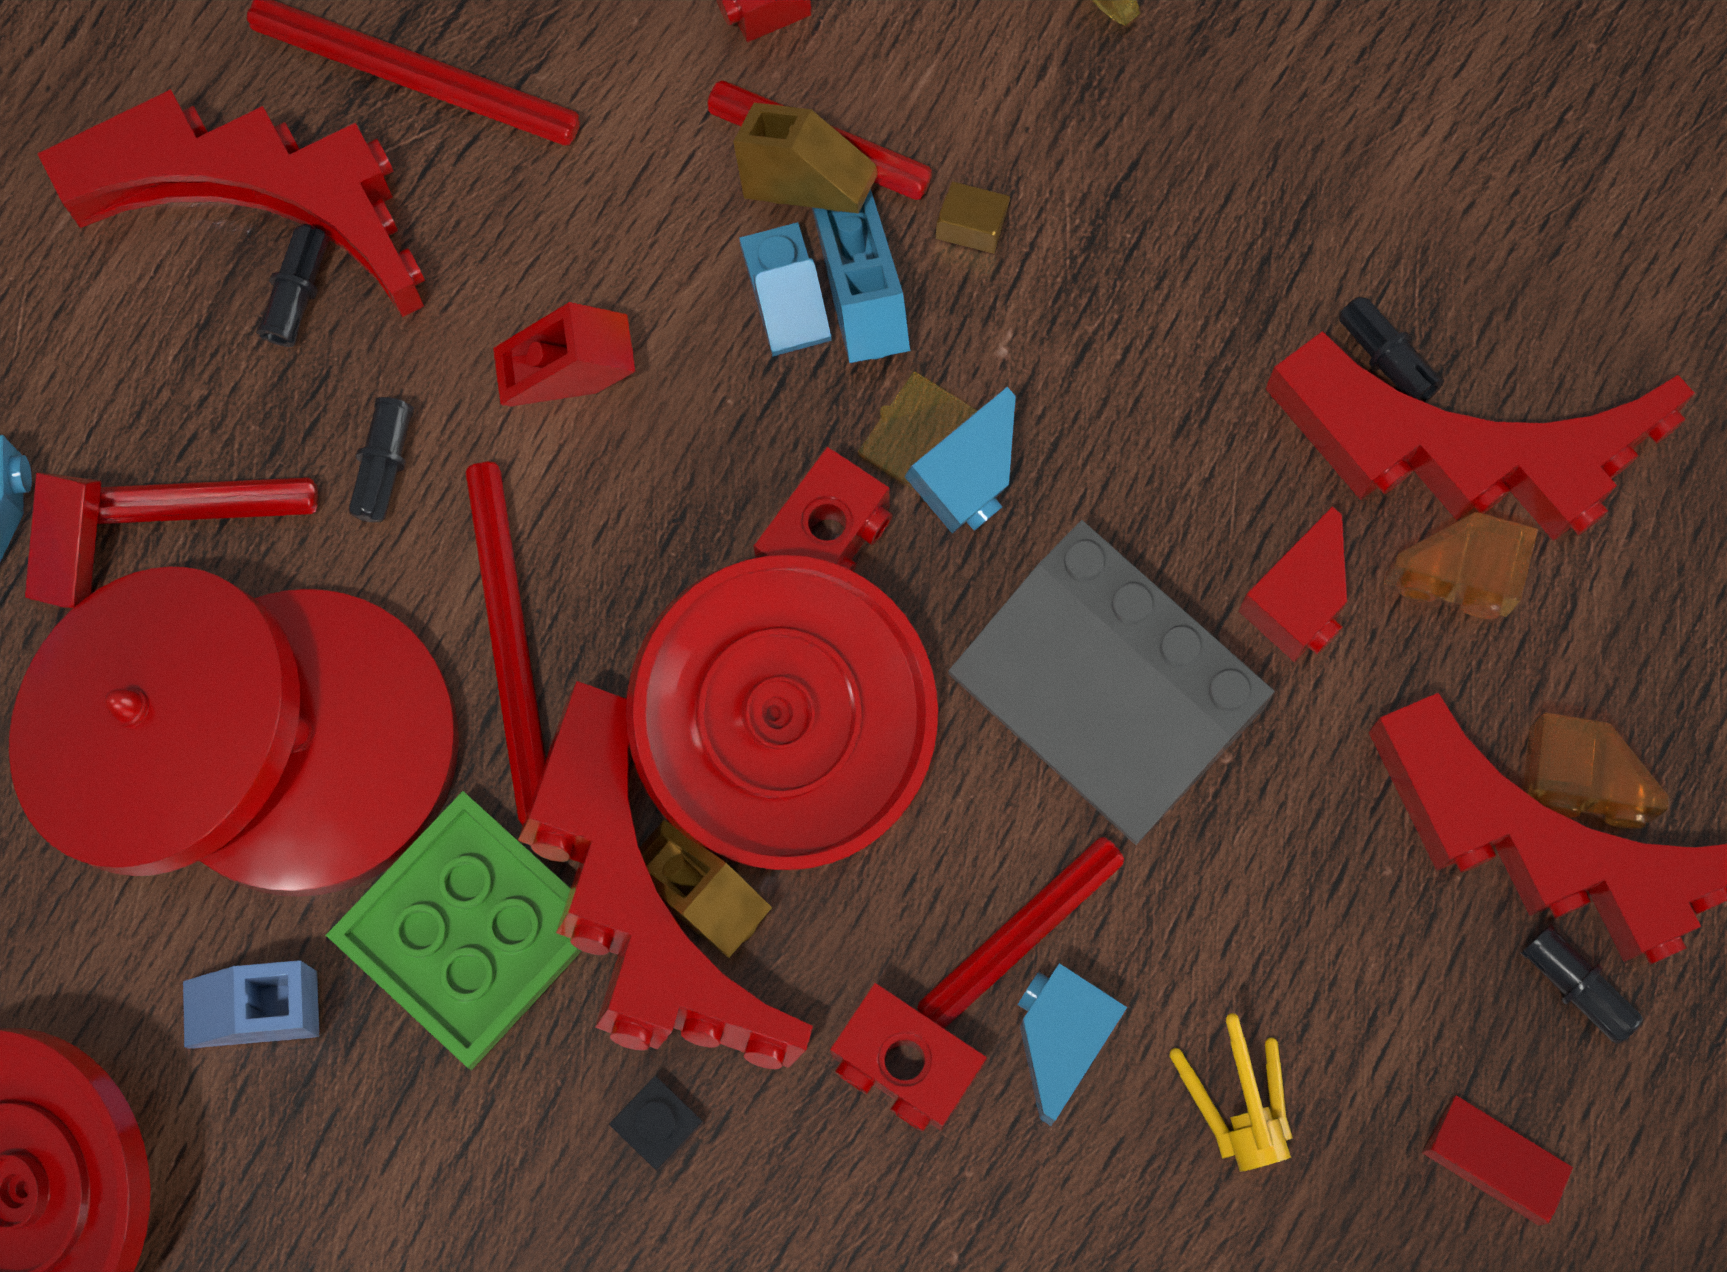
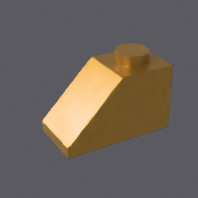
[639,820,772,958]

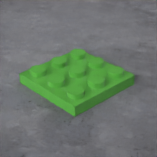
[326,791,582,1071]

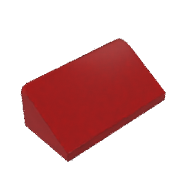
[25,472,101,609]
[1422,1095,1573,1226]

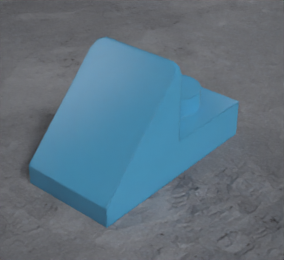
[739,222,831,356]

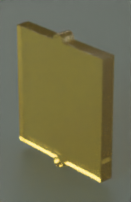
[858,371,977,492]

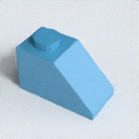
[904,387,1016,534]
[1018,963,1127,1126]

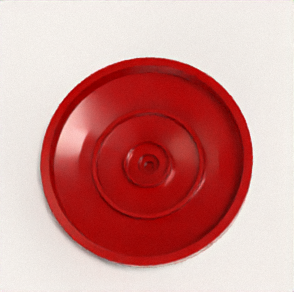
[626,555,938,870]
[9,566,300,876]
[199,589,459,897]
[0,1028,151,1272]

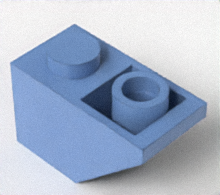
[183,960,319,1049]

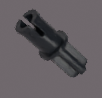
[256,224,329,347]
[1339,297,1444,402]
[348,397,414,523]
[1521,924,1643,1044]

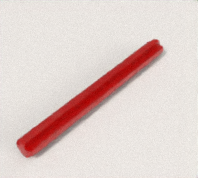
[246,0,580,146]
[465,461,546,825]

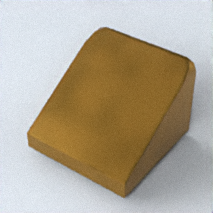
[936,181,1010,254]

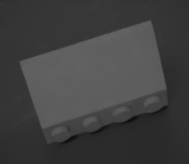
[948,520,1275,845]

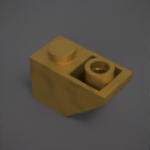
[733,102,877,214]

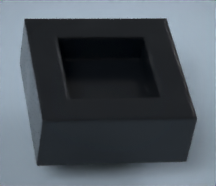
[609,1076,705,1172]

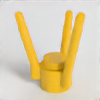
[1169,1013,1293,1172]

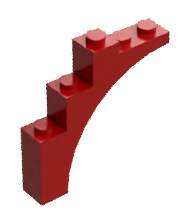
[37,89,425,317]
[1265,331,1695,541]
[518,681,813,1069]
[1368,693,1727,965]

